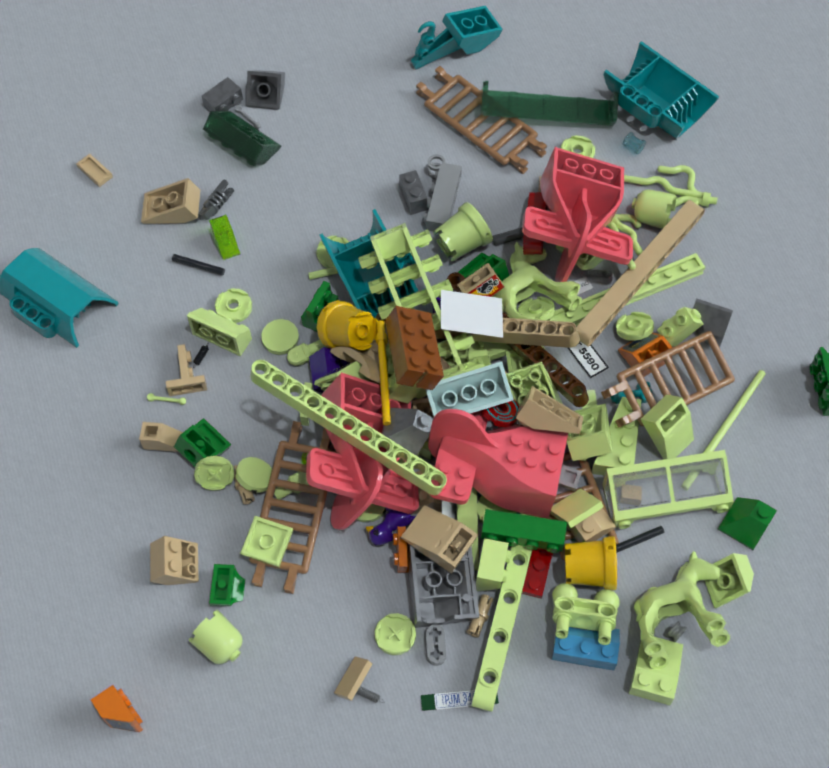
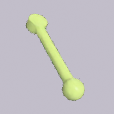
[147,393,186,405]

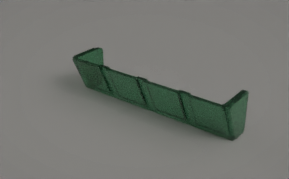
[480,80,619,126]

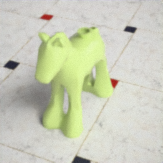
[492,242,582,320]
[634,551,730,669]

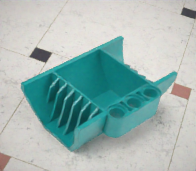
[603,41,719,140]
[319,209,419,318]
[0,248,119,348]

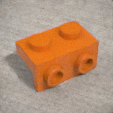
[393,526,409,573]

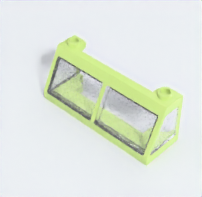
[602,450,734,529]

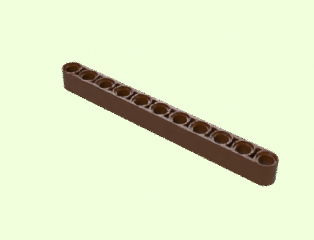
[446,272,589,407]

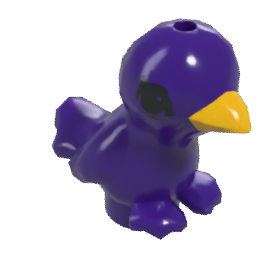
[366,507,416,546]

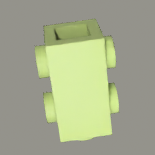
[657,307,703,346]

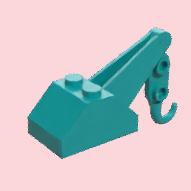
[411,5,503,69]

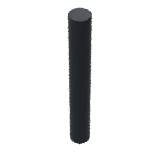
[172,254,225,276]
[616,526,664,553]

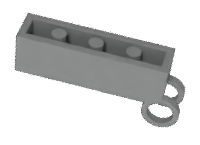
[423,154,462,232]

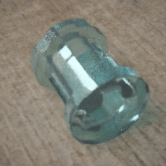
[623,132,646,154]

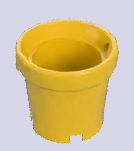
[317,300,378,350]
[565,536,617,590]

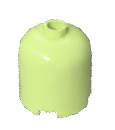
[632,190,677,229]
[189,610,243,665]

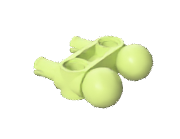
[552,583,620,645]

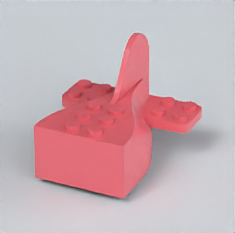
[522,147,633,282]
[306,372,419,530]
[428,409,568,519]

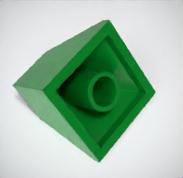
[717,497,777,550]

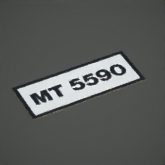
[568,326,609,378]

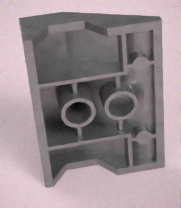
[407,544,479,627]

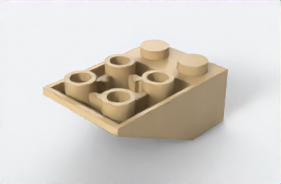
[401,505,478,574]

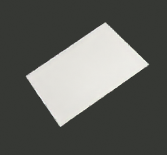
[441,290,503,338]

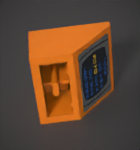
[618,332,673,377]
[91,685,143,732]

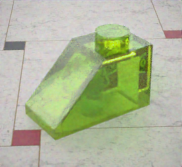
[209,215,241,260]

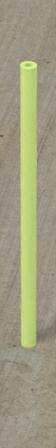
[681,370,766,490]

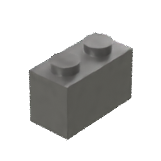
[202,77,243,118]
[399,170,428,215]

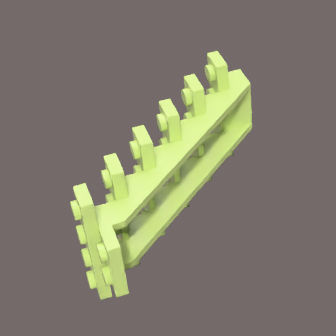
[358,223,485,399]

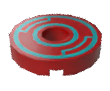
[481,400,519,427]

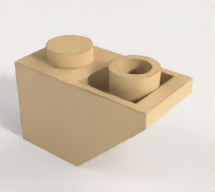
[139,422,183,452]

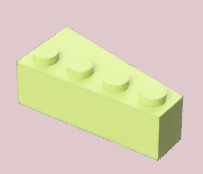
[592,397,642,476]

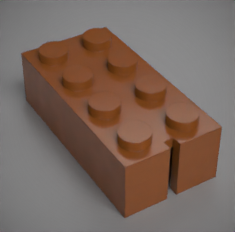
[385,306,444,390]

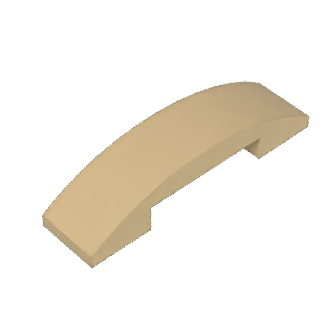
[330,347,380,383]

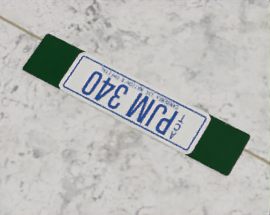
[421,690,499,711]

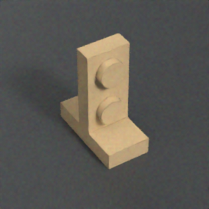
[166,344,207,396]

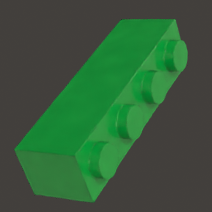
[481,509,567,553]

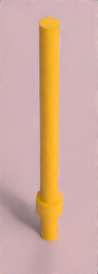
[375,320,391,426]

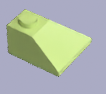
[705,553,754,608]

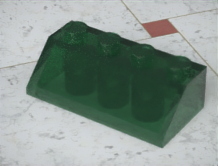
[203,111,282,166]

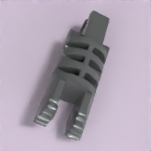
[198,179,234,220]

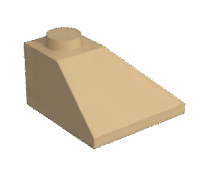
[567,495,616,543]

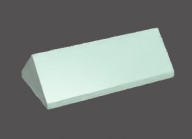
[426,361,514,416]

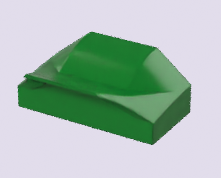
[209,564,245,606]

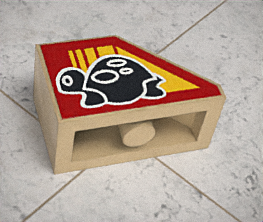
[457,263,505,297]

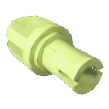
[287,340,328,366]
[274,471,309,499]

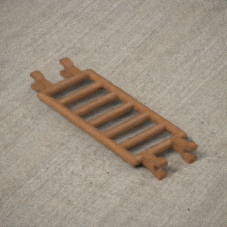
[416,66,547,174]
[249,421,336,594]

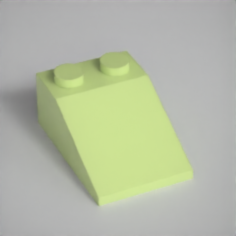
[567,404,612,461]
[629,637,683,705]

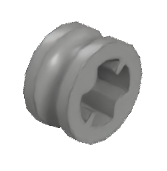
[667,621,687,642]

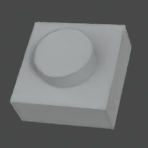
[558,465,582,491]

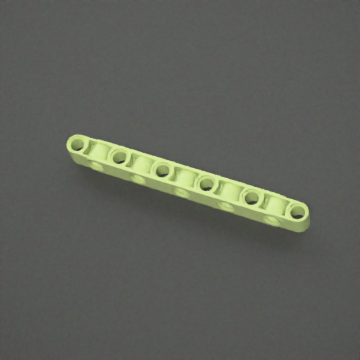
[472,513,536,712]

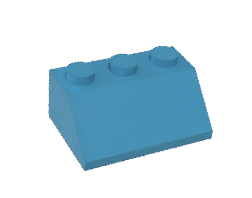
[552,627,620,671]

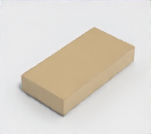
[76,154,113,187]
[334,656,372,701]

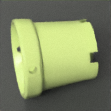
[433,202,493,261]

